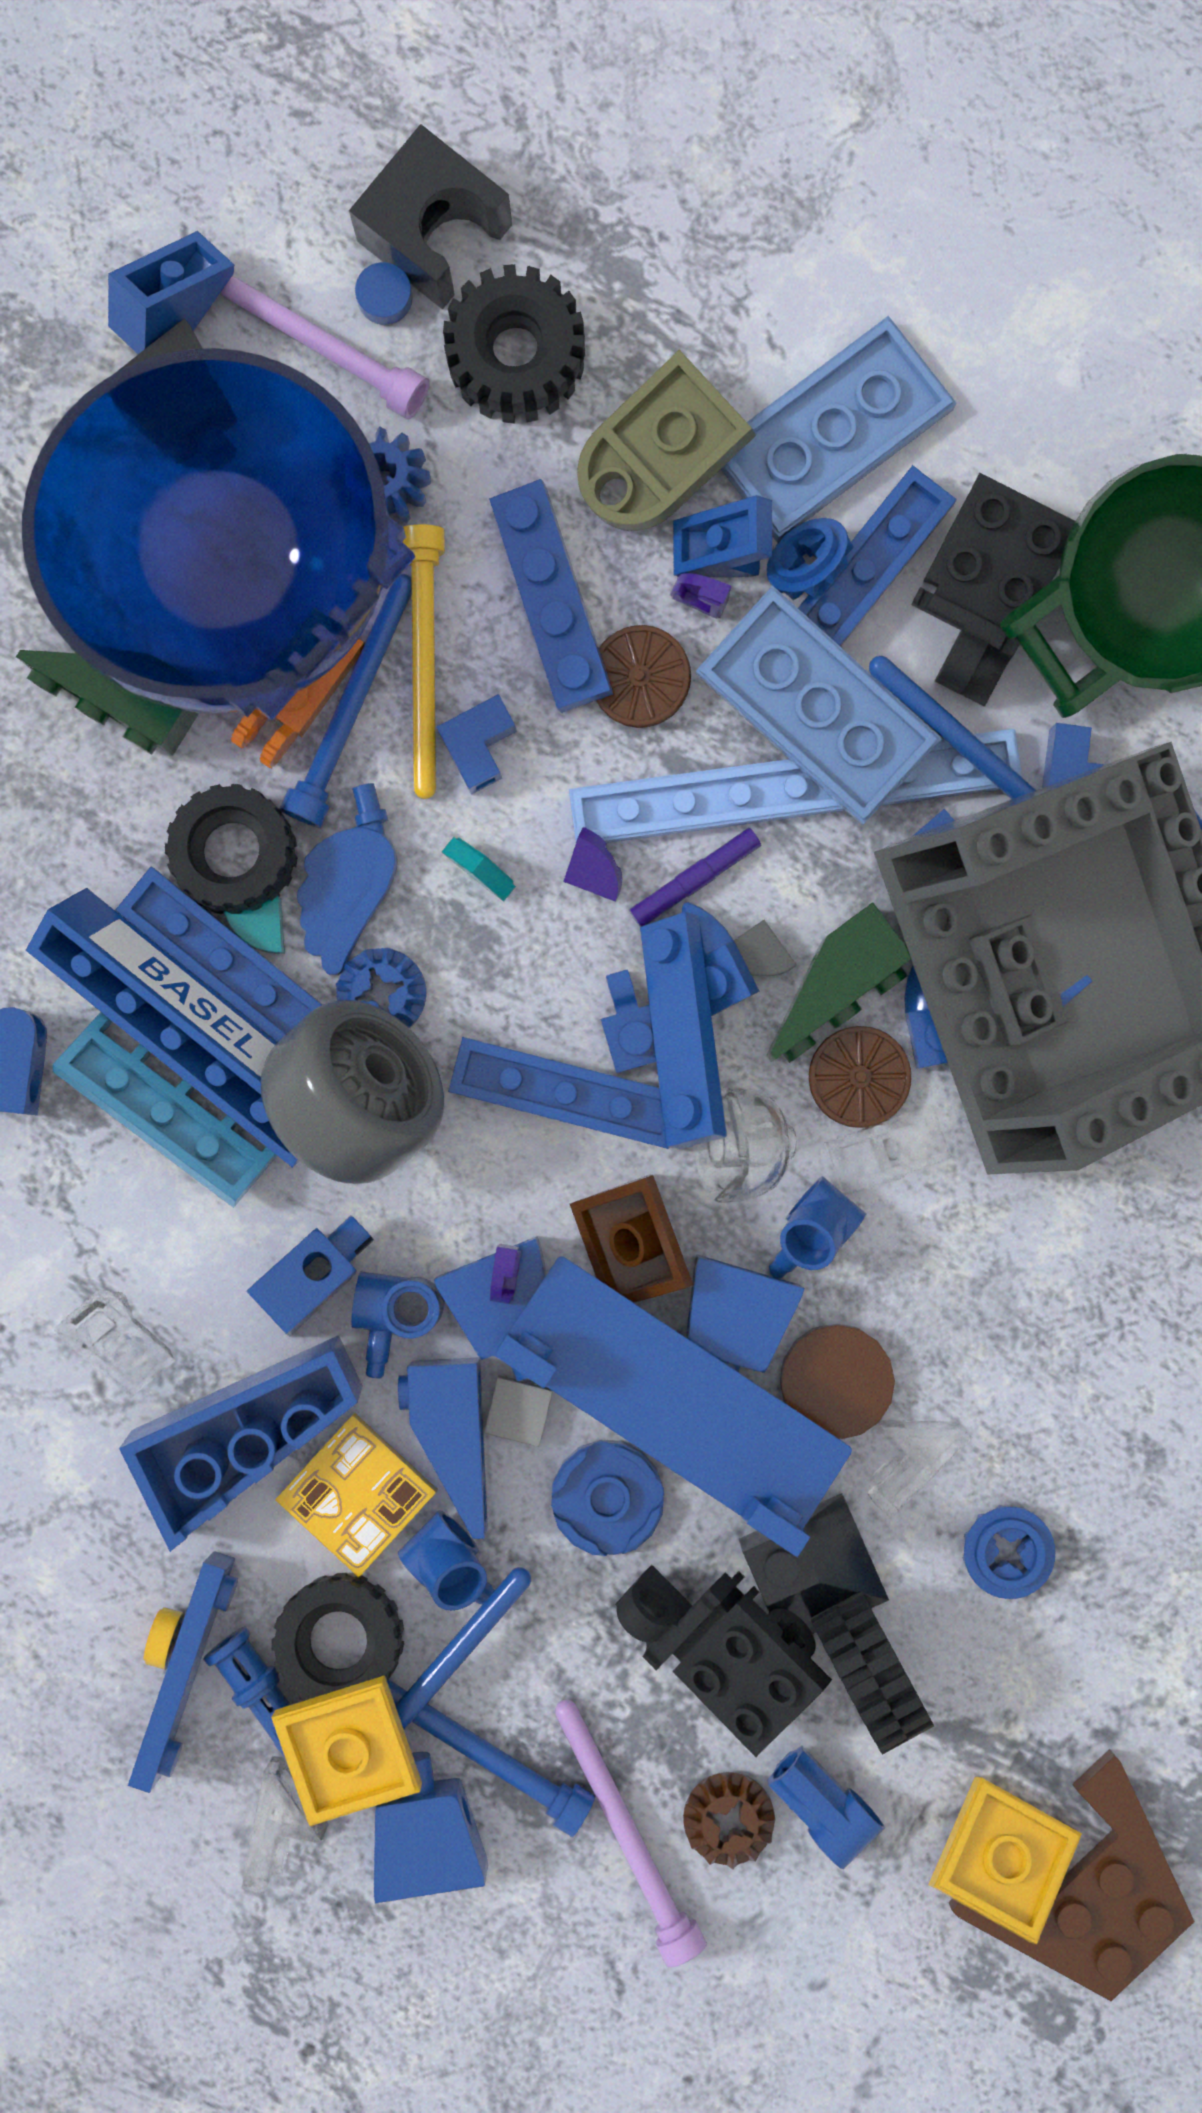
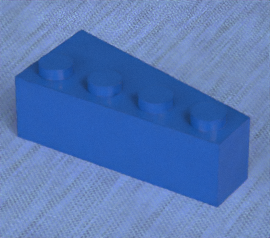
[119,1335,363,1552]

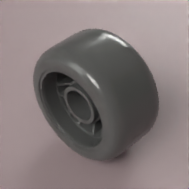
[261,1000,444,1184]

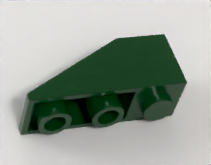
[16,650,208,756]
[767,902,911,1063]

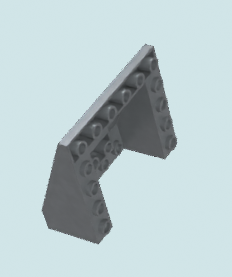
[874,742,1202,1175]

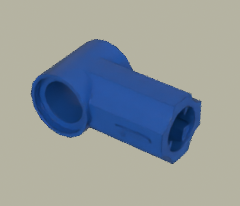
[767,1746,885,1870]

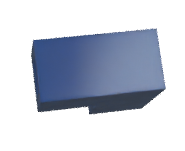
[436,694,517,795]
[1042,723,1105,788]

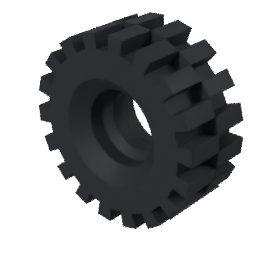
[443,264,585,424]
[810,1591,934,1755]

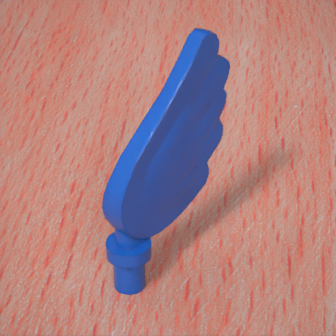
[297,783,398,975]

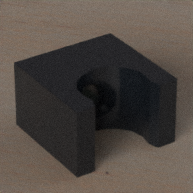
[349,124,512,310]

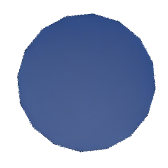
[551,1440,664,1556]

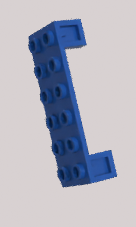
[494,1256,852,1558]

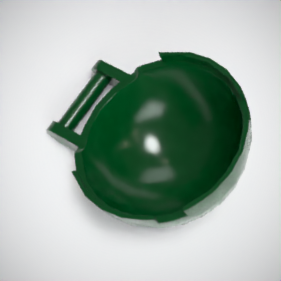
[1000,453,1202,718]

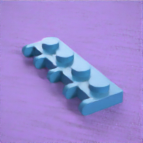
[53,1012,277,1208]

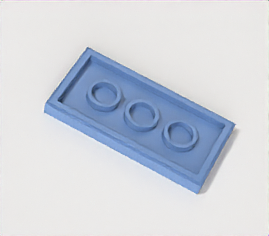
[721,316,957,543]
[695,585,941,826]

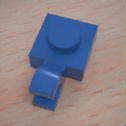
[600,969,656,1073]

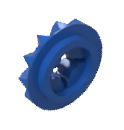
[766,518,854,601]
[336,948,426,1028]
[962,1505,1056,1599]

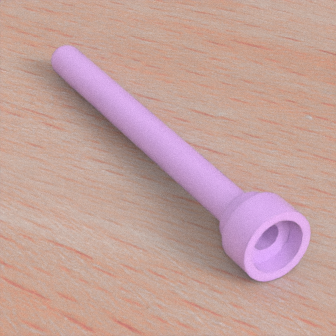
[220,276,429,420]
[555,1700,707,1967]

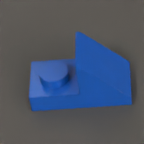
[673,495,772,577]

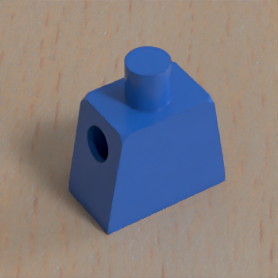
[434,1236,547,1381]
[686,1254,805,1373]
[374,1752,488,1904]

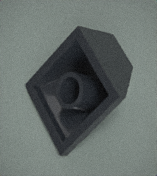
[739,1493,889,1634]

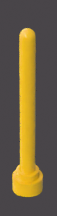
[400,524,445,799]

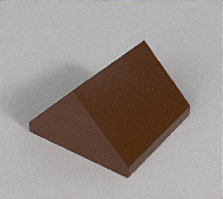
[570,1174,693,1303]

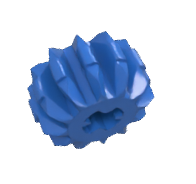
[334,427,431,529]

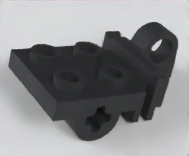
[911,473,1075,707]
[615,1565,832,1757]

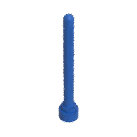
[279,574,412,828]
[869,656,1036,799]
[395,1567,531,1730]
[387,1680,596,1838]

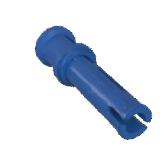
[203,1626,291,1759]

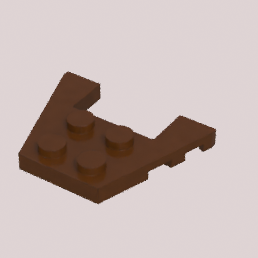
[948,1749,1195,2001]

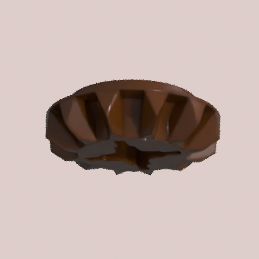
[683,1772,776,1869]

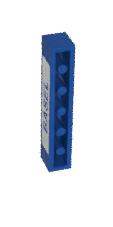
[25,888,299,1168]

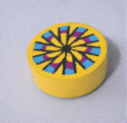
[143,1607,184,1670]

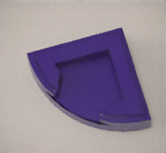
[670,573,731,619]
[563,827,622,902]
[490,1244,522,1304]

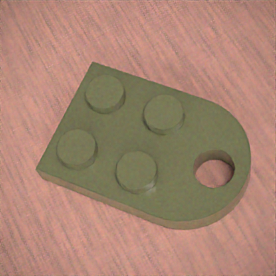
[577,349,756,531]

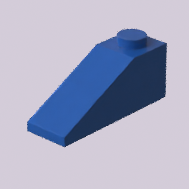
[398,1357,488,1539]

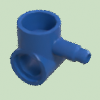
[769,1176,866,1279]
[351,1271,444,1379]
[398,1510,495,1611]

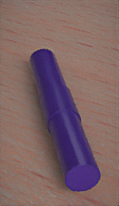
[629,828,762,927]

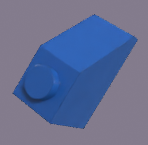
[108,231,235,354]

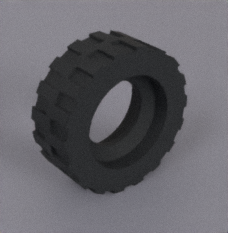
[165,784,298,914]
[272,1573,404,1701]

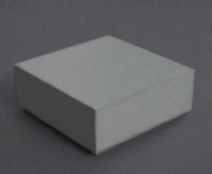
[484,1375,553,1447]

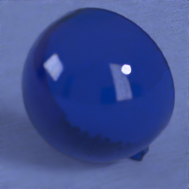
[22,348,415,721]

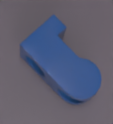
[0,1007,47,1116]

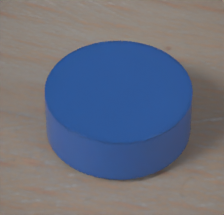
[355,262,413,325]

